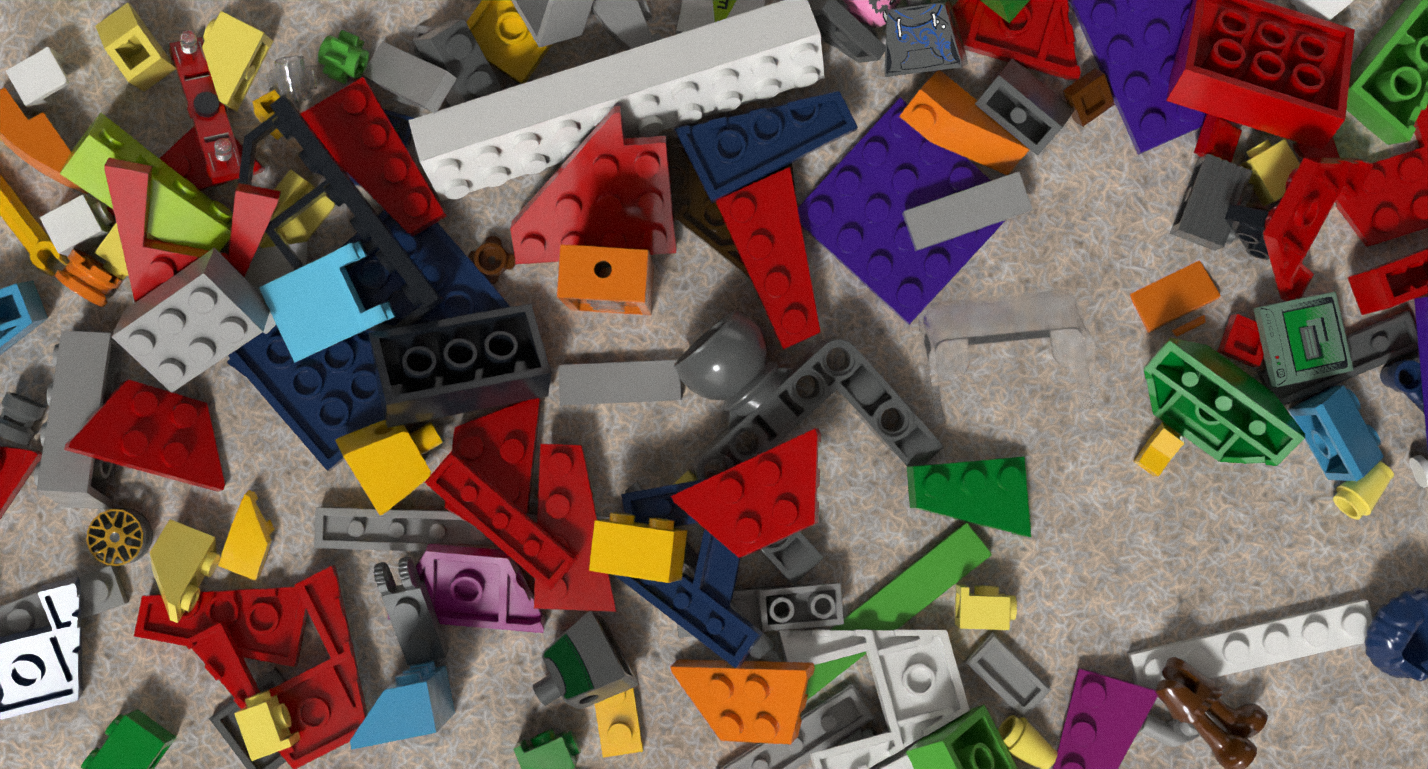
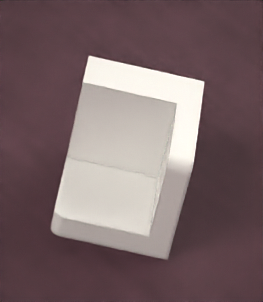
[6,47,69,113]

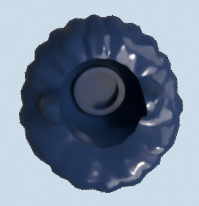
[1364,586,1428,681]

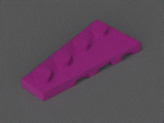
[1053,668,1158,769]

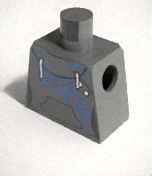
[884,0,968,77]

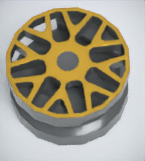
[86,508,153,566]

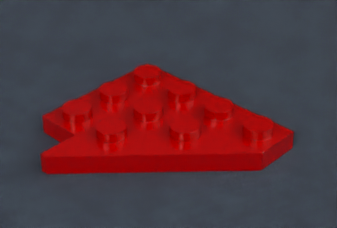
[510,106,677,265]

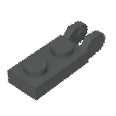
[373,557,449,665]

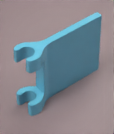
[259,241,396,363]

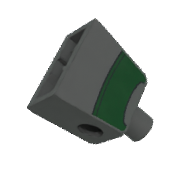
[533,611,639,709]

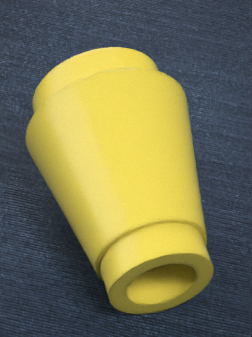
[1333,461,1394,520]
[998,715,1058,769]

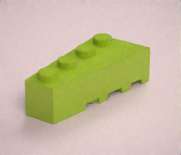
[60,112,233,252]

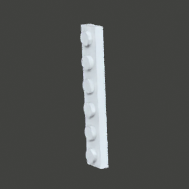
[1128,599,1372,690]

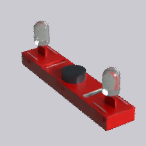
[169,30,241,184]

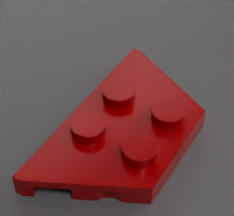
[953,0,1081,82]
[64,379,225,492]
[445,398,541,526]
[671,428,821,558]

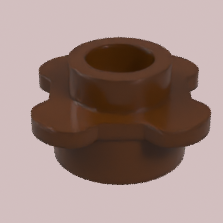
[468,236,516,284]

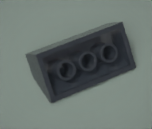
[369,303,552,428]

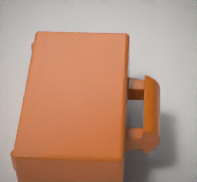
[1130,261,1221,337]

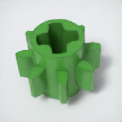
[318,30,369,84]

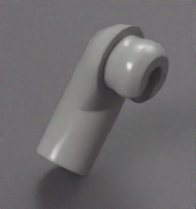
[1139,714,1199,747]

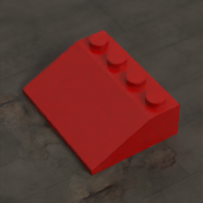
[1166,0,1355,150]

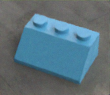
[350,661,455,750]

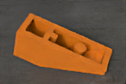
[899,70,1030,175]

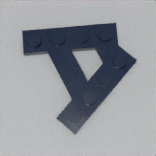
[615,478,763,668]

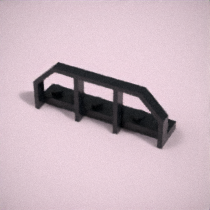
[238,95,445,332]

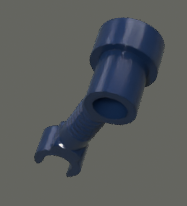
[1380,360,1424,414]

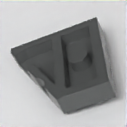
[808,0,886,63]

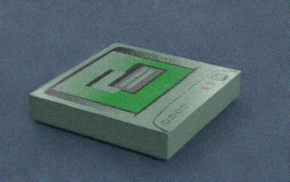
[1253,291,1354,388]

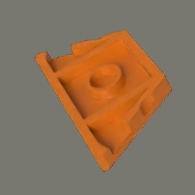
[670,659,815,745]

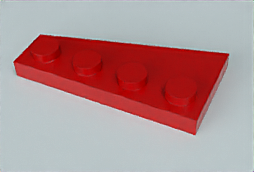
[300,77,447,237]
[534,444,617,612]

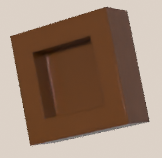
[1063,68,1115,127]

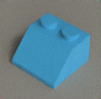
[1288,385,1384,481]

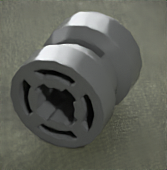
[0,392,46,445]

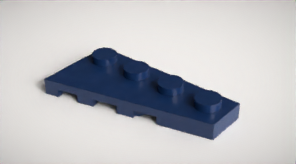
[675,91,858,203]

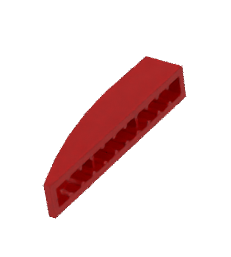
[1347,247,1428,315]

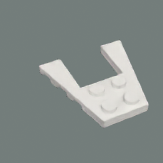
[777,630,970,769]

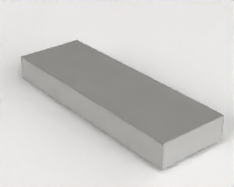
[362,41,457,113]
[902,171,1033,251]
[558,360,682,406]

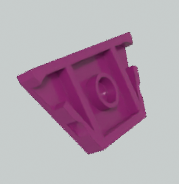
[388,544,546,633]

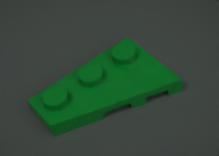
[906,457,1032,538]

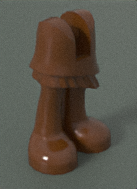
[1155,657,1268,769]

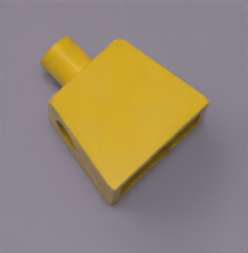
[335,420,443,516]

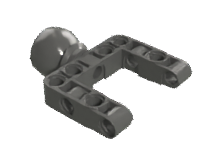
[674,308,944,585]

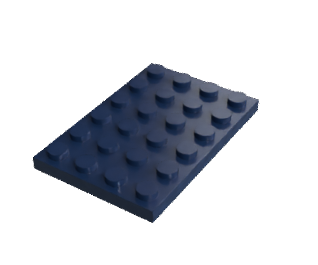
[228,210,511,471]

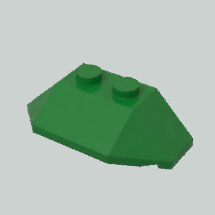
[1144,337,1305,466]

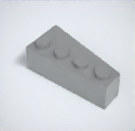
[34,330,122,509]

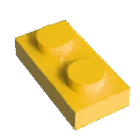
[594,688,643,758]

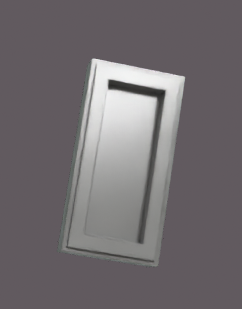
[964,632,1052,718]

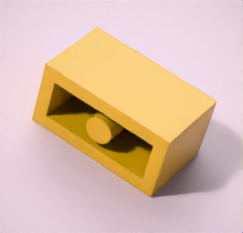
[589,512,687,583]

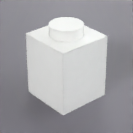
[39,195,114,256]

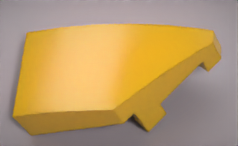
[218,490,274,581]

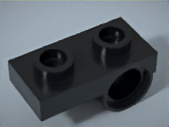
[1225,204,1271,260]

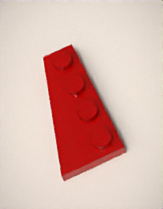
[716,167,821,350]
[134,586,308,667]

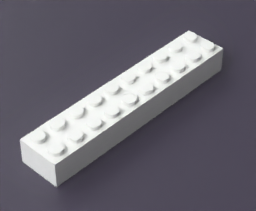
[409,0,825,201]

